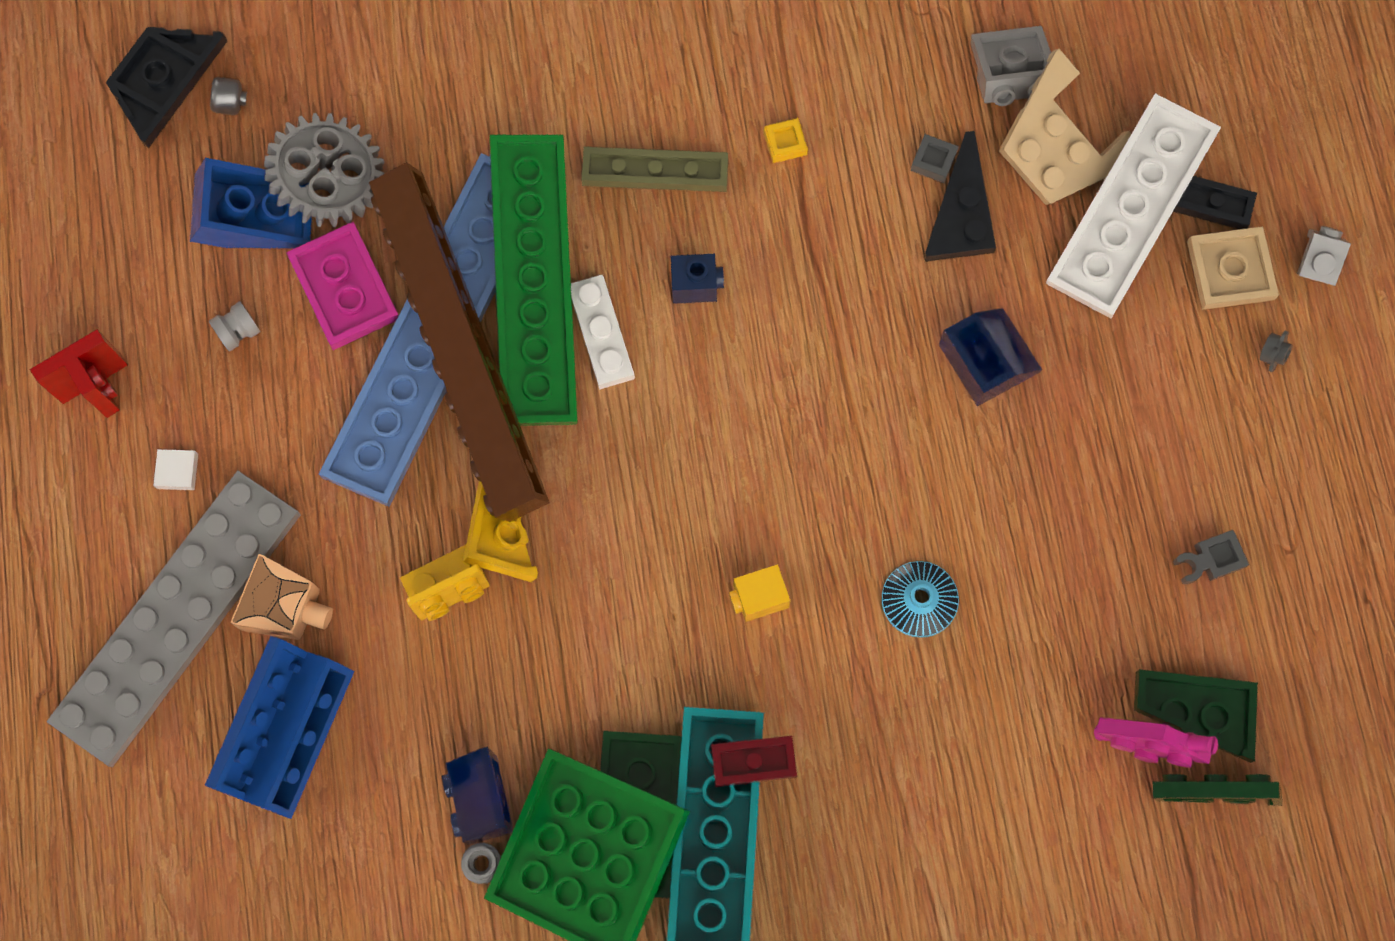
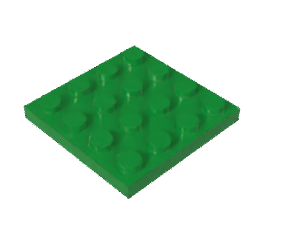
[484,748,690,941]

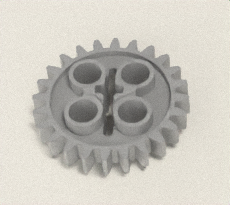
[264,113,385,227]

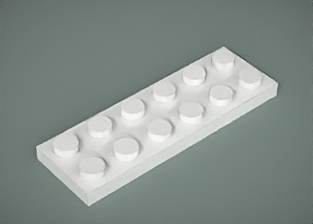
[1046,93,1221,318]

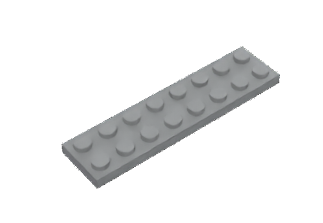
[46,470,301,767]

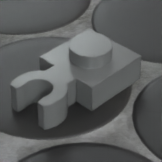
[1173,530,1249,584]

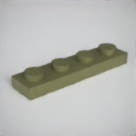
[581,147,728,192]

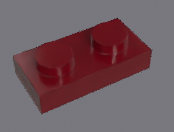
[711,736,797,787]

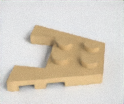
[999,49,1131,205]

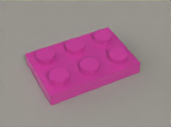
[286,222,399,350]

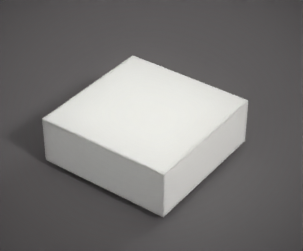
[153,449,199,490]

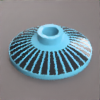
[881,561,959,638]

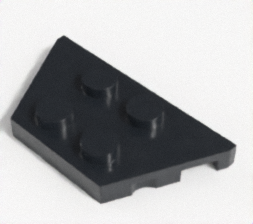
[106,27,227,148]

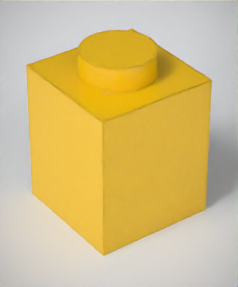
[729,564,791,622]

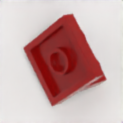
[30,329,128,418]

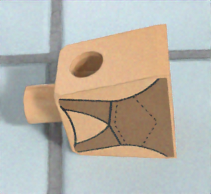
[230,554,333,640]

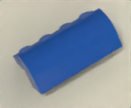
[204,636,354,819]

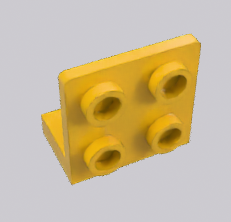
[399,545,490,621]

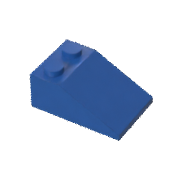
[190,158,312,248]

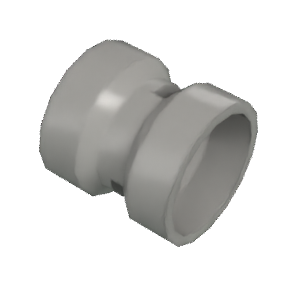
[209,301,261,352]

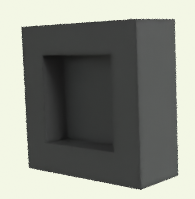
[910,134,959,183]

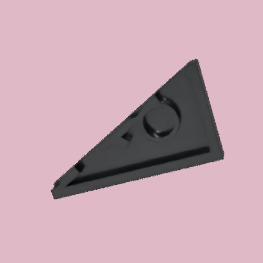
[924,131,996,262]

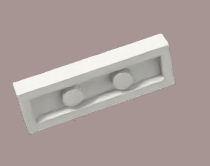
[571,274,635,390]

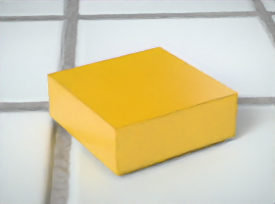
[763,118,808,163]

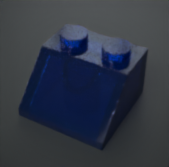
[442,747,513,845]

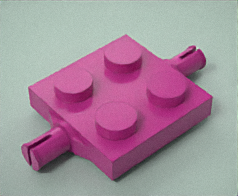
[1094,717,1218,767]

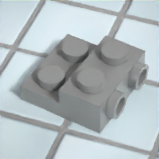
[971,26,1051,106]

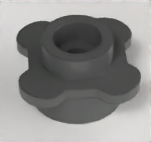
[1260,330,1293,372]

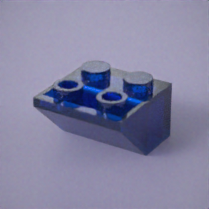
[939,308,1042,407]

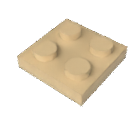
[1187,227,1279,310]

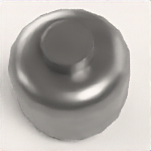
[210,77,247,115]

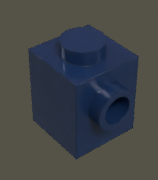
[671,254,724,304]

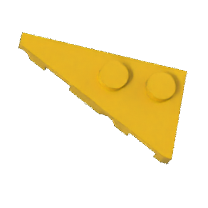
[463,481,538,583]

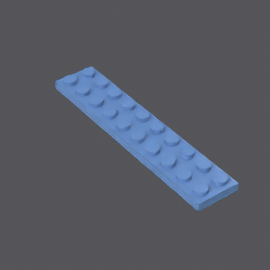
[319,153,495,507]

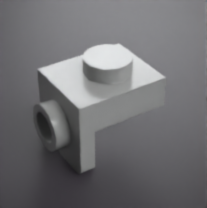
[1297,226,1351,286]

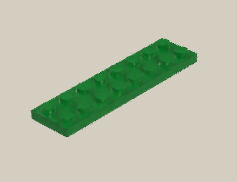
[489,135,578,426]

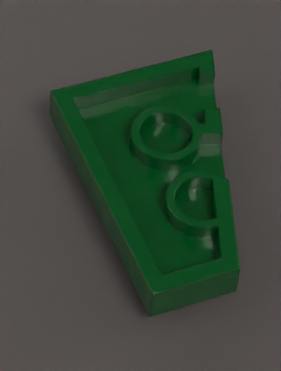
[1134,669,1258,763]
[1153,774,1282,806]

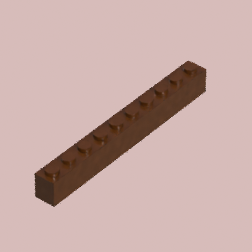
[369,162,550,522]

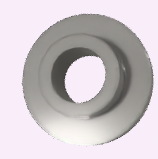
[461,843,501,884]

